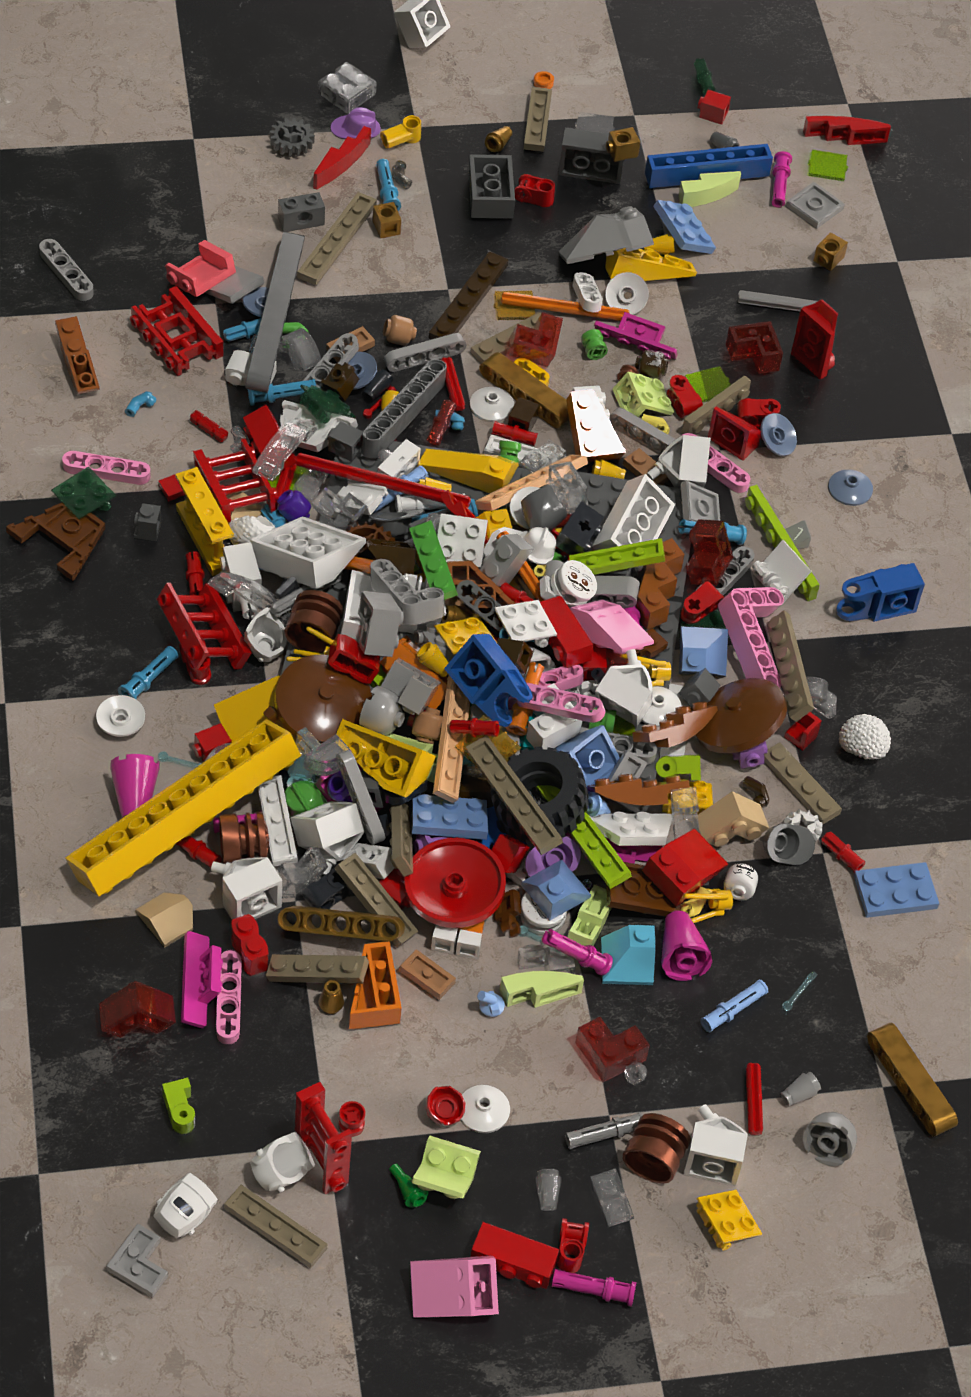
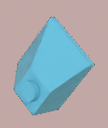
[601,925,655,985]

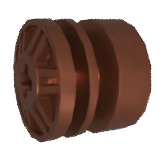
[284,590,344,653]
[219,811,269,864]
[622,1113,691,1184]

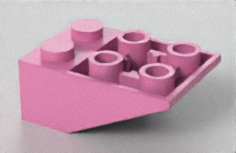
[570,600,654,654]
[410,1256,499,1317]

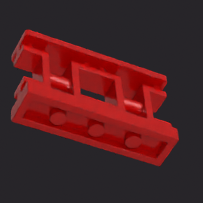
[130,286,223,376]

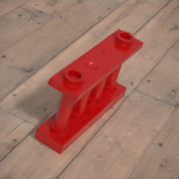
[193,439,278,523]
[157,583,252,669]
[295,1082,352,1194]

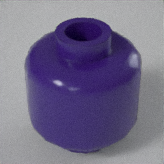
[277,490,311,523]
[327,771,353,803]

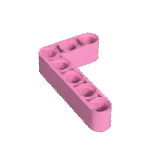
[718,587,784,688]

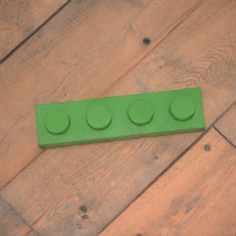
[409,520,458,600]

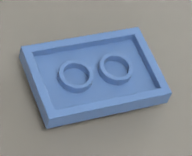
[653,200,716,254]
[412,794,488,840]
[854,862,939,918]

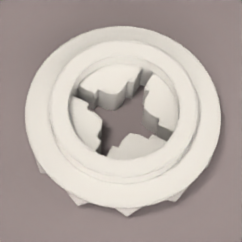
[784,809,822,841]

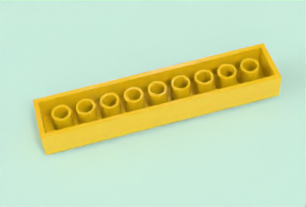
[65,719,301,896]

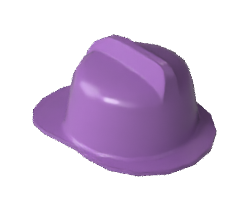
[331,107,381,139]
[525,836,581,877]

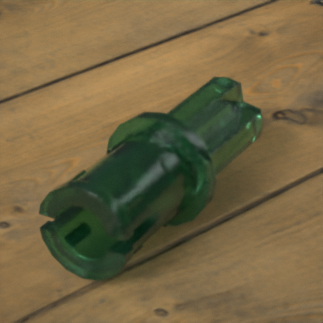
[694,58,715,95]

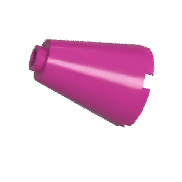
[110,754,160,818]
[661,911,712,981]

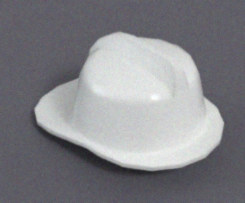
[521,527,556,565]

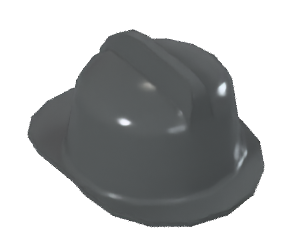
[369,509,425,540]
[760,823,815,865]

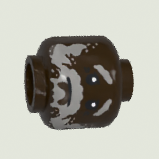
[635,350,668,380]

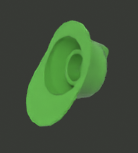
[285,781,327,818]

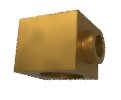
[606,127,640,161]
[372,202,402,239]
[813,232,848,271]

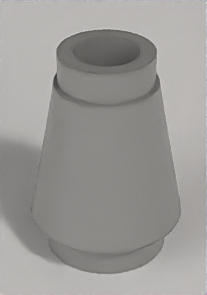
[781,1072,821,1106]

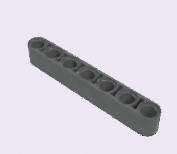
[361,359,447,458]

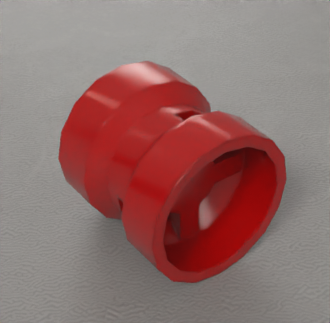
[338,1101,366,1137]

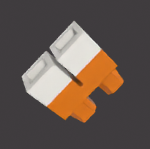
[431,921,484,960]

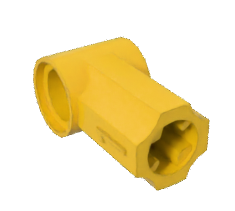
[380,115,421,149]

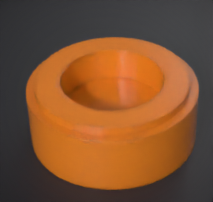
[533,71,554,89]

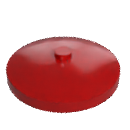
[405,838,506,928]

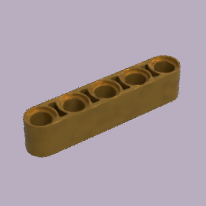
[479,352,569,428]
[278,906,405,941]
[867,1023,958,1136]

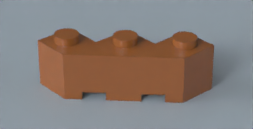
[636,538,685,630]
[447,561,516,636]

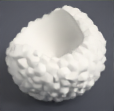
[229,515,276,545]
[839,714,891,760]

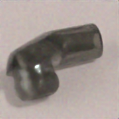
[392,160,412,189]

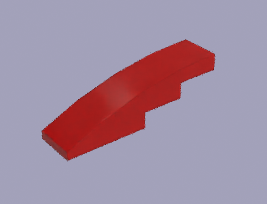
[803,116,891,145]
[313,126,371,190]

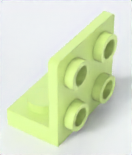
[612,372,674,417]
[412,1136,481,1199]

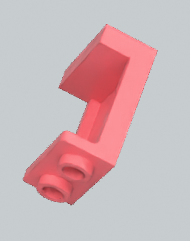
[165,240,236,297]

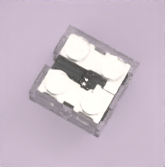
[318,62,377,114]

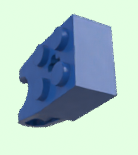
[836,563,925,622]
[444,634,533,727]

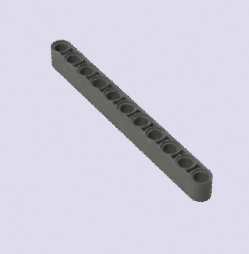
[245,231,305,393]

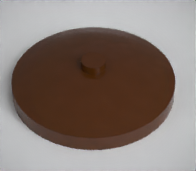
[274,654,372,746]
[696,678,787,753]

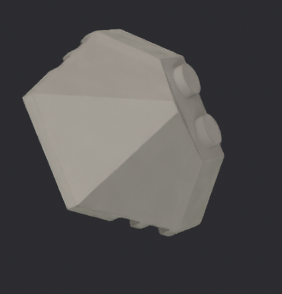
[559,206,654,264]

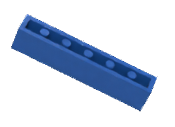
[645,144,773,188]

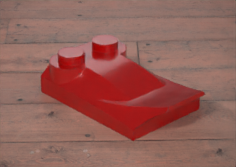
[791,300,838,380]

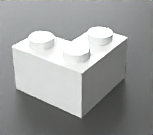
[526,683,582,750]

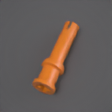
[506,662,544,735]

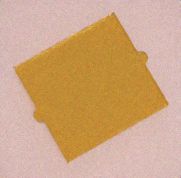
[494,291,535,320]

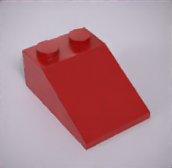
[642,829,728,907]

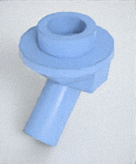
[586,792,611,817]
[477,991,505,1017]

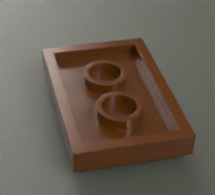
[606,862,681,916]

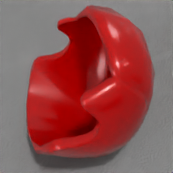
[425,1086,466,1126]

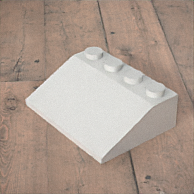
[250,516,366,589]

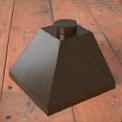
[365,538,416,575]

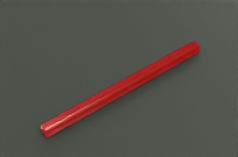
[296,453,471,508]

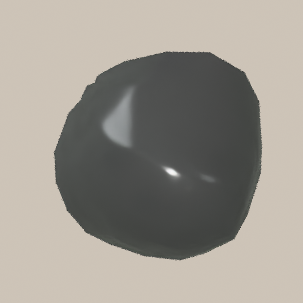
[521,485,567,531]

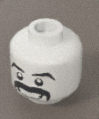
[724,864,758,901]

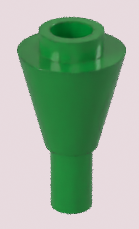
[389,1164,428,1207]

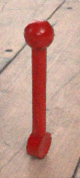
[363,387,396,418]

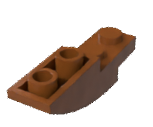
[55,316,100,394]
[632,702,718,748]
[587,774,690,805]

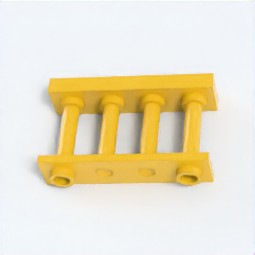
[175,467,234,576]

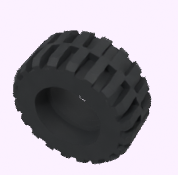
[490,747,589,843]

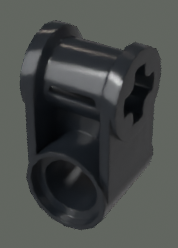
[302,869,349,909]

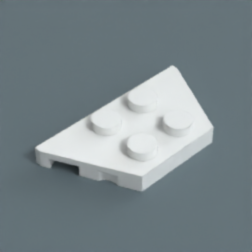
[280,400,358,452]
[590,812,673,846]

